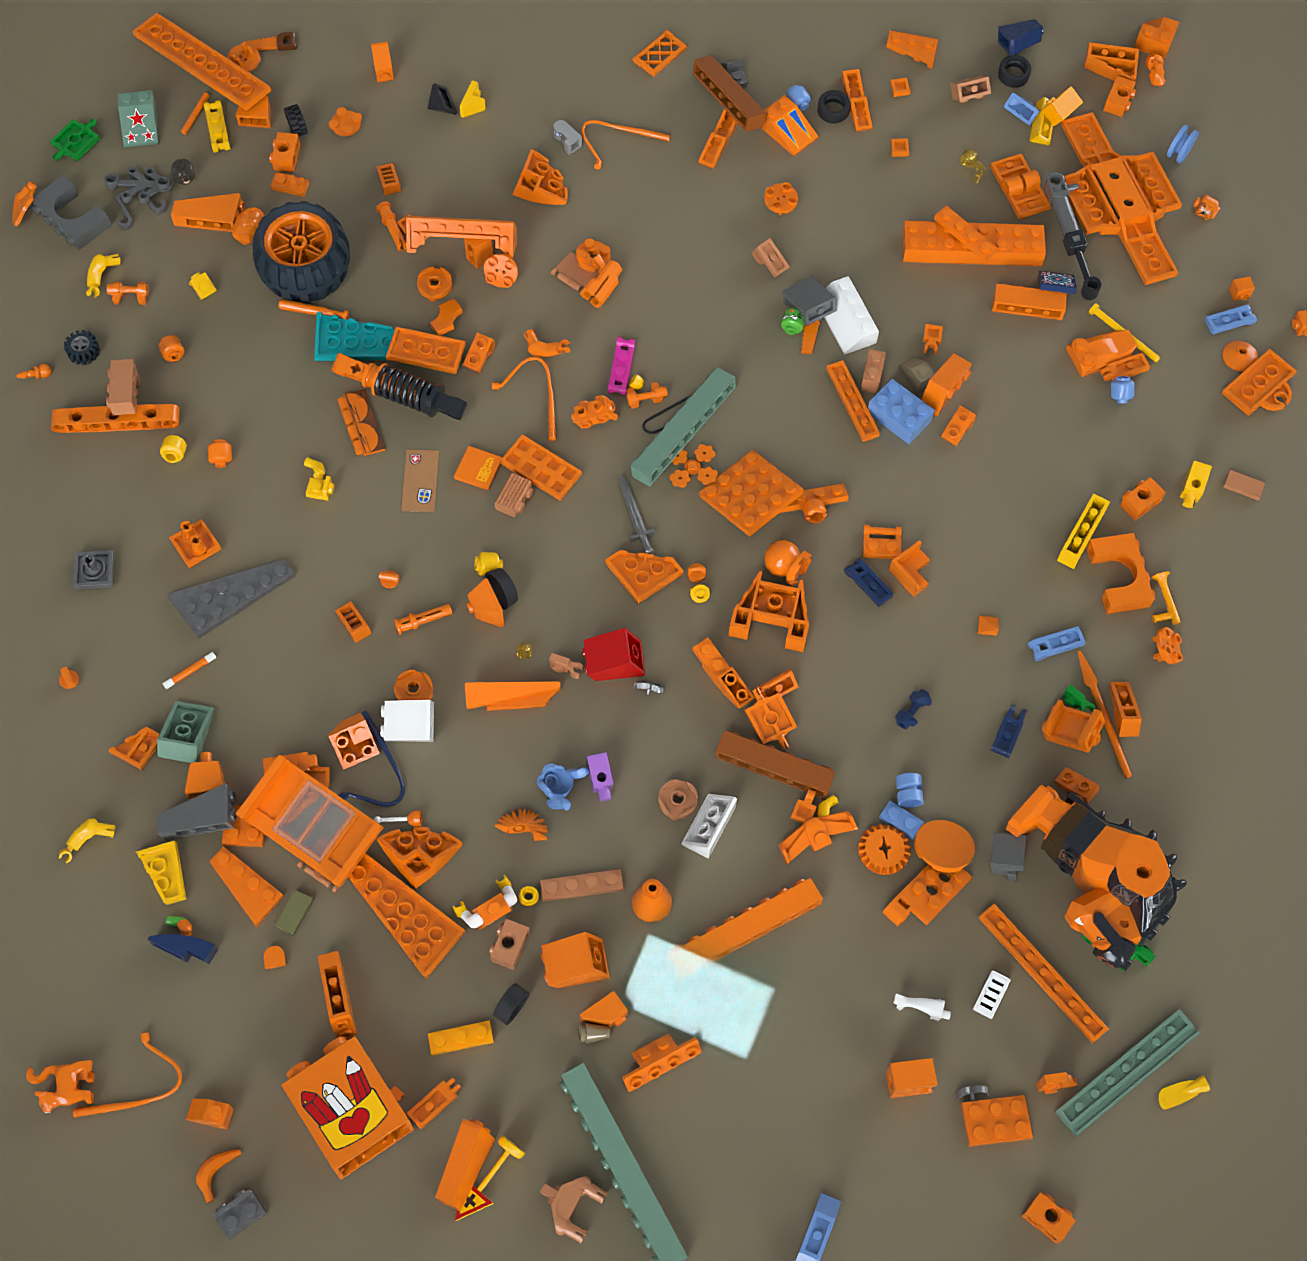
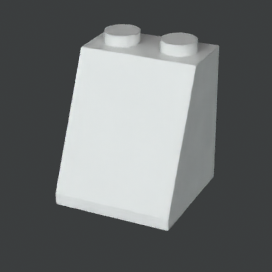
[381,700,434,742]

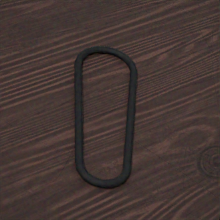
[642,396,692,434]

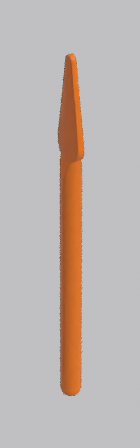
[1078,651,1132,778]

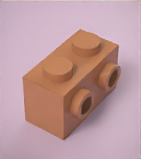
[950,75,991,103]

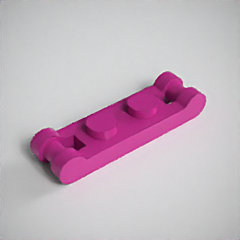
[608,337,635,395]

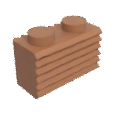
[860,349,886,393]
[495,473,533,518]

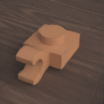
[549,653,583,679]

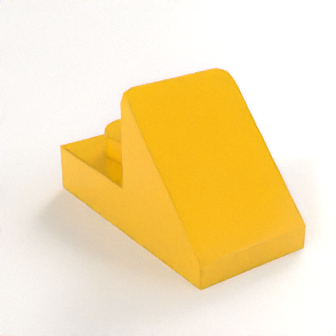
[460,80,486,118]

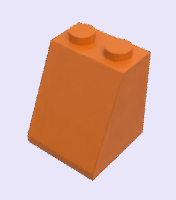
[541,932,610,989]

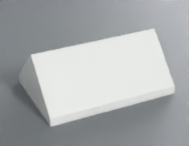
[681,794,737,859]

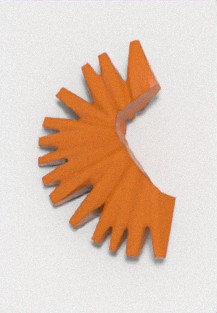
[494,809,548,841]

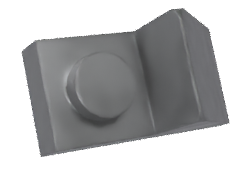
[722,59,748,88]

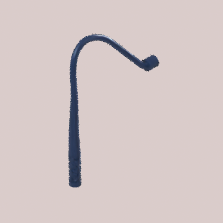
[338,711,405,806]

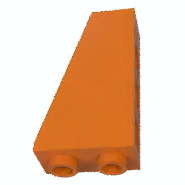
[171,193,245,232]
[318,951,357,1039]
[435,1119,495,1211]

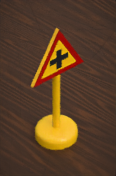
[455,1135,525,1221]

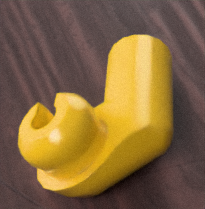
[817,795,838,817]

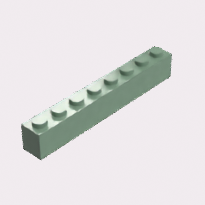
[631,367,736,487]

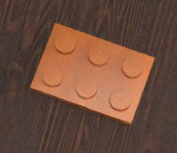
[961,1095,1033,1147]

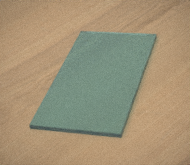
[621,934,775,1059]

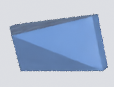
[1003,92,1040,126]

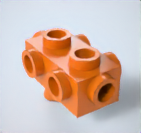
[571,395,618,429]

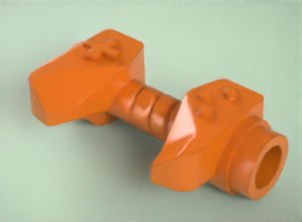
[107,281,149,305]
[626,382,668,409]

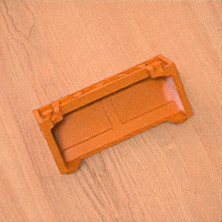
[406,216,517,258]

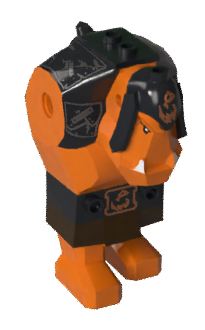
[1006,785,1187,971]

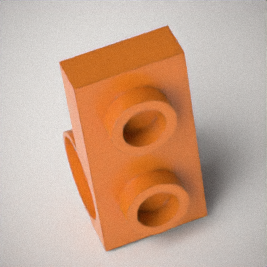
[463,332,495,373]
[941,405,976,447]
[1054,767,1100,804]

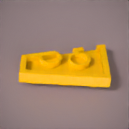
[136,840,186,905]

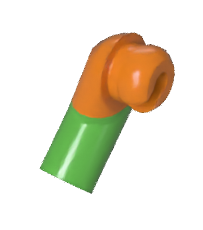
[166,916,193,936]

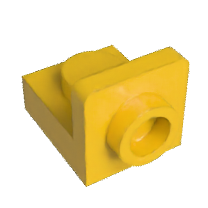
[305,476,334,501]

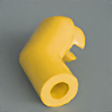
[304,457,326,479]

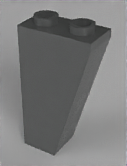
[158,784,237,840]

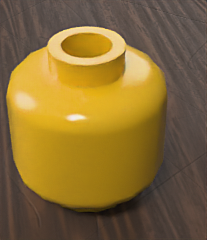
[160,435,187,463]
[474,552,503,576]

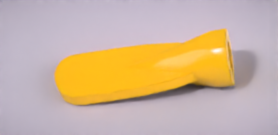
[1158,1075,1210,1110]

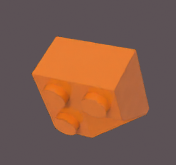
[1134,17,1180,59]

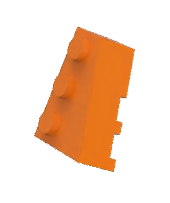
[1084,42,1139,81]
[921,353,972,416]

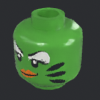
[781,307,805,335]

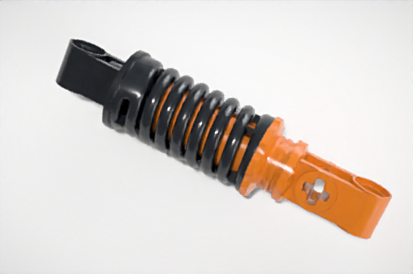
[331,353,468,420]

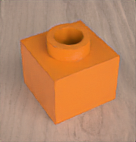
[1229,276,1255,301]

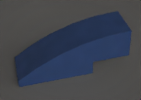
[147,934,218,964]

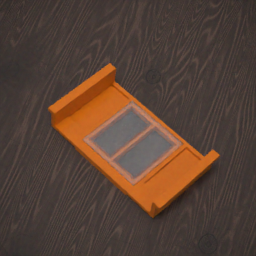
[236,754,384,887]

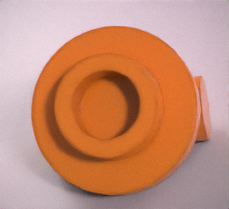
[379,570,399,589]
[59,667,79,689]

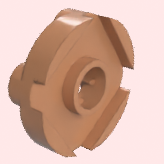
[658,779,698,820]

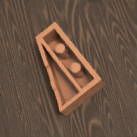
[106,359,141,415]

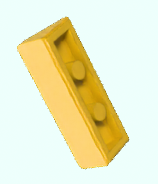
[1029,97,1053,145]

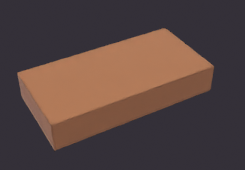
[1223,470,1265,501]

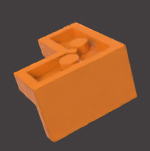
[889,540,930,597]

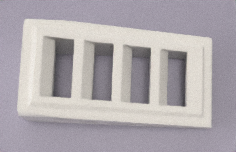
[973,970,1011,1019]

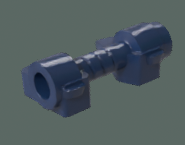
[895,689,932,729]

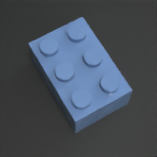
[868,379,935,444]

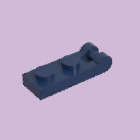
[844,558,894,607]

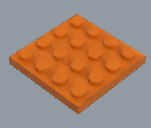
[699,450,804,537]

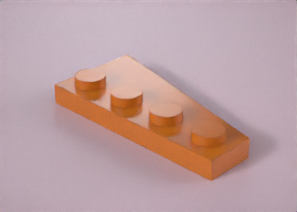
[209,846,284,928]

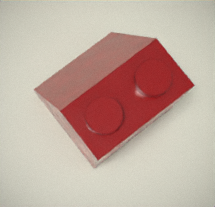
[582,628,645,681]

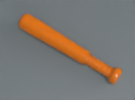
[278,299,349,320]

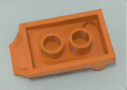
[1066,330,1137,377]

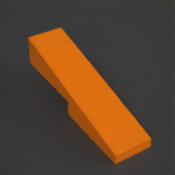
[841,69,873,131]
[698,108,739,169]

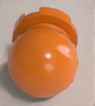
[764,540,812,587]

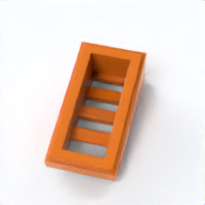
[376,163,401,195]
[335,601,371,643]

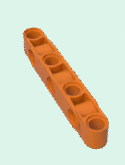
[51,404,180,433]

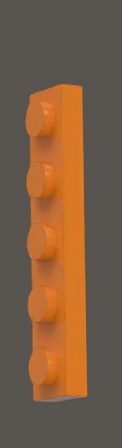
[826,360,880,442]

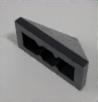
[427,83,457,115]

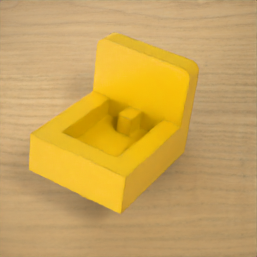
[188,272,217,300]

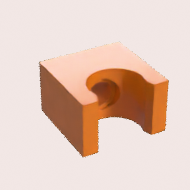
[885,1058,938,1098]

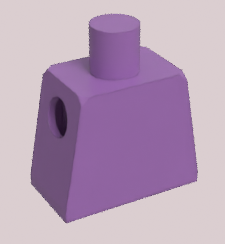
[586,752,613,802]

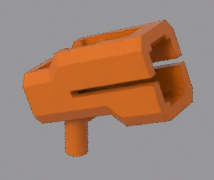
[580,254,622,308]

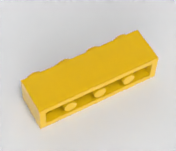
[1057,493,1110,569]

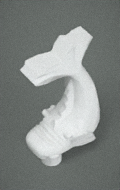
[893,993,951,1022]

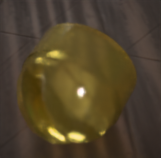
[516,642,532,659]

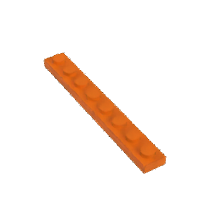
[979,904,1109,1044]

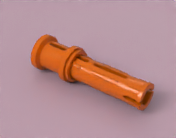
[376,201,407,251]
[393,603,453,635]

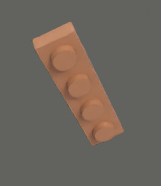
[540,869,623,902]

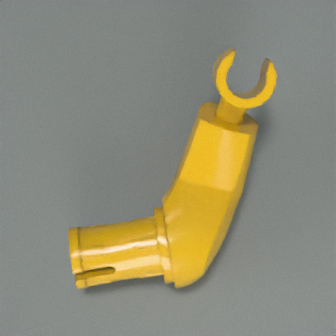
[86,254,120,298]
[59,818,115,863]

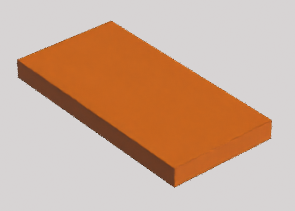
[386,326,466,374]

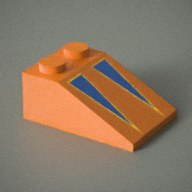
[762,95,818,156]

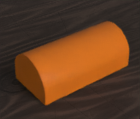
[755,669,799,698]

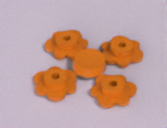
[669,444,718,488]

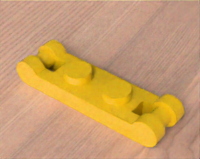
[203,100,231,153]

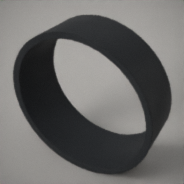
[485,568,518,610]

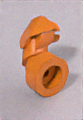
[1145,53,1166,87]

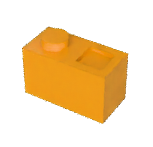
[1042,86,1083,126]

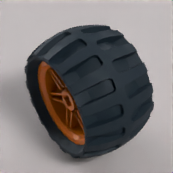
[252,201,350,303]

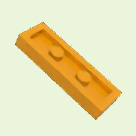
[428,1020,494,1056]

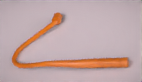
[581,120,670,170]
[492,356,556,441]
[73,1033,182,1118]

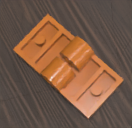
[990,153,1051,219]

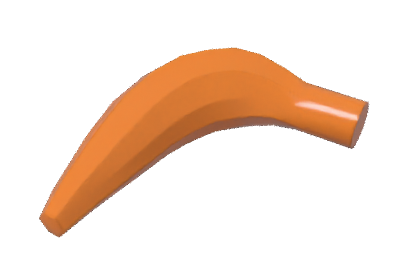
[196,1149,242,1203]

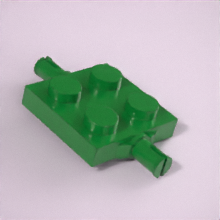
[50,118,100,162]

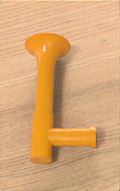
[1151,571,1181,625]

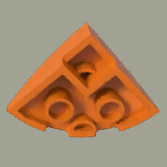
[512,149,568,205]
[377,827,463,889]

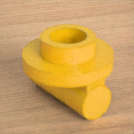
[690,584,710,603]

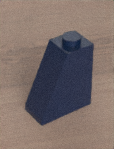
[998,19,1043,55]

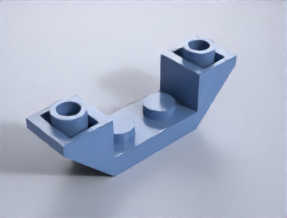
[795,1193,841,1261]

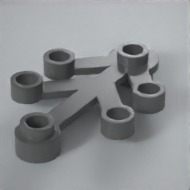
[104,167,173,203]

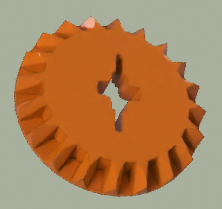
[858,824,911,875]

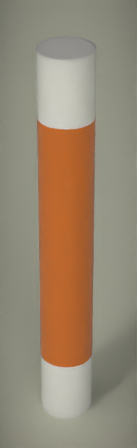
[162,652,216,690]

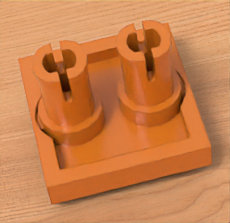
[169,519,222,568]

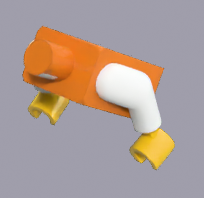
[453,875,517,930]

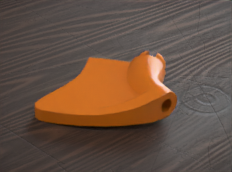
[12,181,37,226]

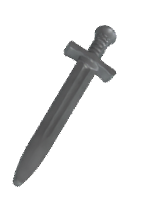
[619,475,655,554]

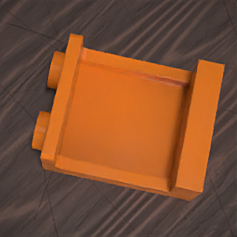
[1042,699,1105,753]

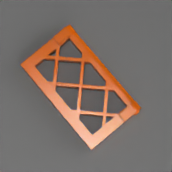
[632,30,687,77]

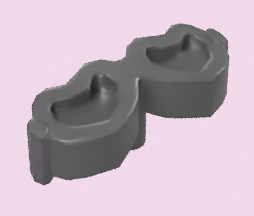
[633,680,664,695]
[955,1085,989,1101]

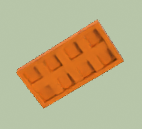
[500,434,582,501]

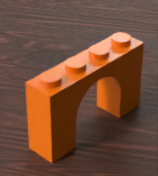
[1086,533,1155,614]

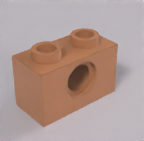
[489,919,530,970]

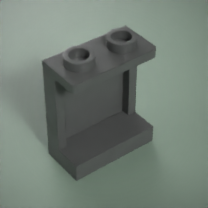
[782,277,837,326]

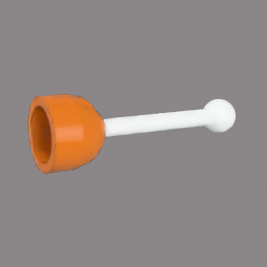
[373,810,422,827]

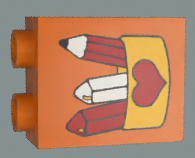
[281,1036,414,1180]

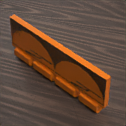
[337,389,385,456]

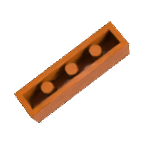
[992,284,1067,320]

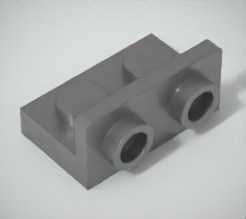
[212,1189,267,1240]

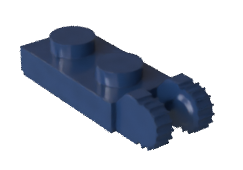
[991,704,1027,758]

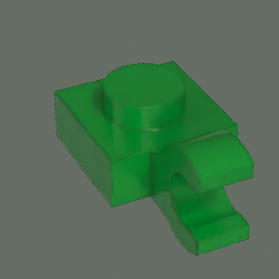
[1062,684,1096,713]

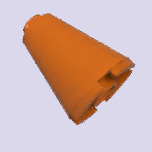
[632,879,672,922]

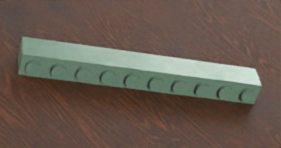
[560,1063,688,1261]

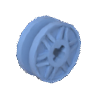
[1166,124,1199,164]

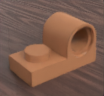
[752,238,790,278]

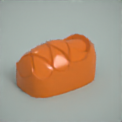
[232,207,264,245]

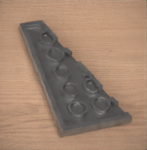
[167,559,295,638]

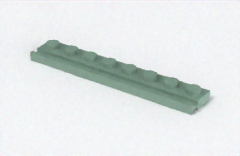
[1055,1009,1200,1137]

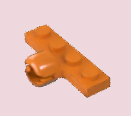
[780,483,848,524]

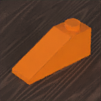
[1109,682,1142,737]

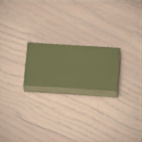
[275,890,314,936]

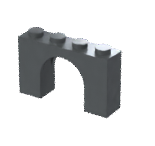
[32,175,112,250]

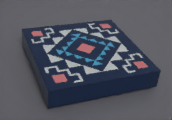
[1038,271,1077,294]

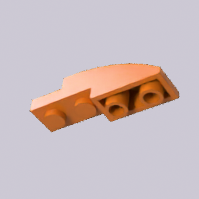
[692,637,755,709]

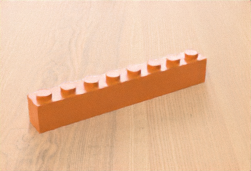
[668,878,823,980]

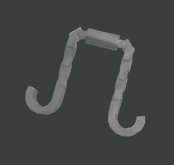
[115,187,167,230]

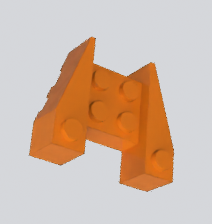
[728,571,809,652]

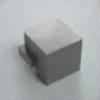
[990,833,1027,881]

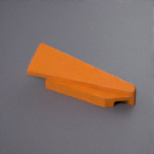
[465,682,561,711]

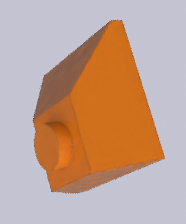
[466,578,504,627]

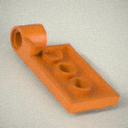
[882,864,973,927]

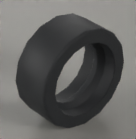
[998,55,1031,88]
[817,90,850,124]
[493,983,529,1025]

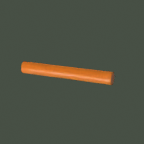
[181,92,210,135]

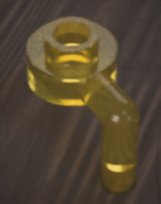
[960,150,986,183]

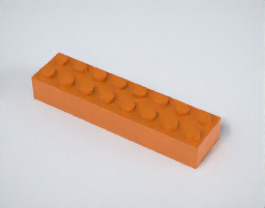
[902,221,1046,266]

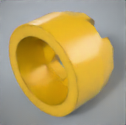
[628,374,644,390]

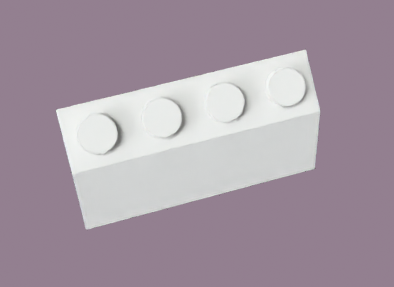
[824,276,879,355]

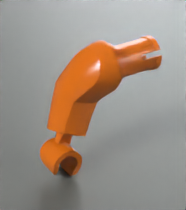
[523,329,571,357]

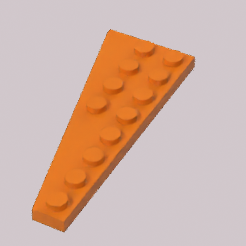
[348,853,465,979]

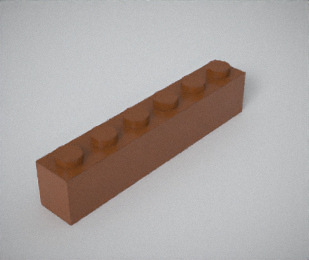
[692,55,766,132]
[715,730,835,799]

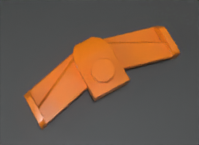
[778,811,858,864]

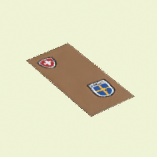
[401,449,439,512]

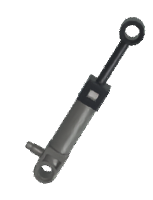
[1044,172,1102,300]

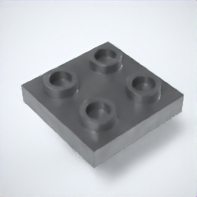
[73,550,115,590]

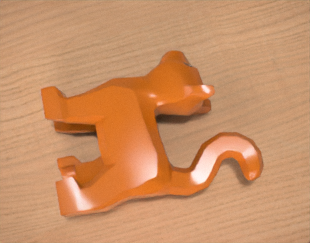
[26,1060,94,1113]

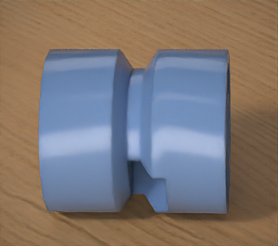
[896,773,924,808]

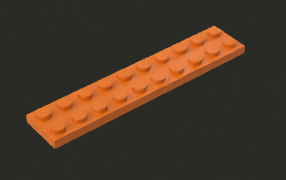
[132,13,271,111]

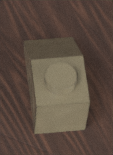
[899,358,935,394]

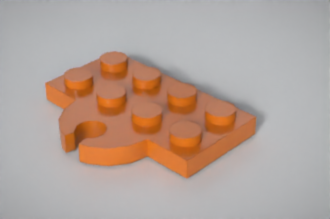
[1221,349,1297,416]

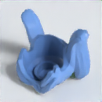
[536,763,589,811]

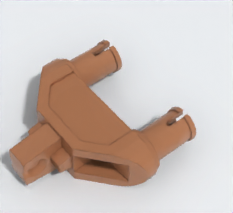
[540,1176,608,1244]

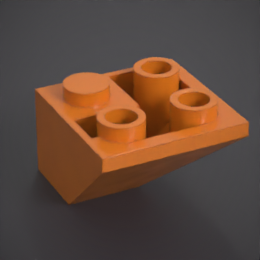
[328,712,380,770]

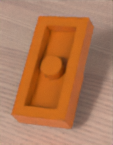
[270,172,310,197]

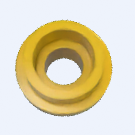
[518,886,539,906]

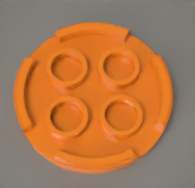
[914,820,975,872]

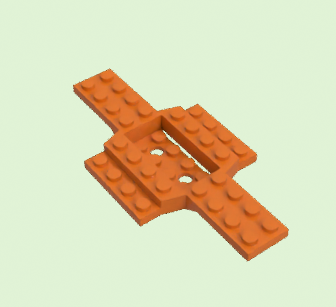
[1061,112,1182,285]

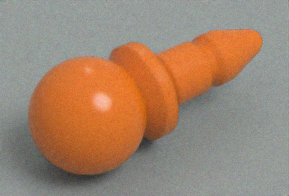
[16,364,52,379]

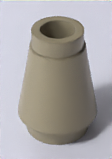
[579,1023,610,1044]

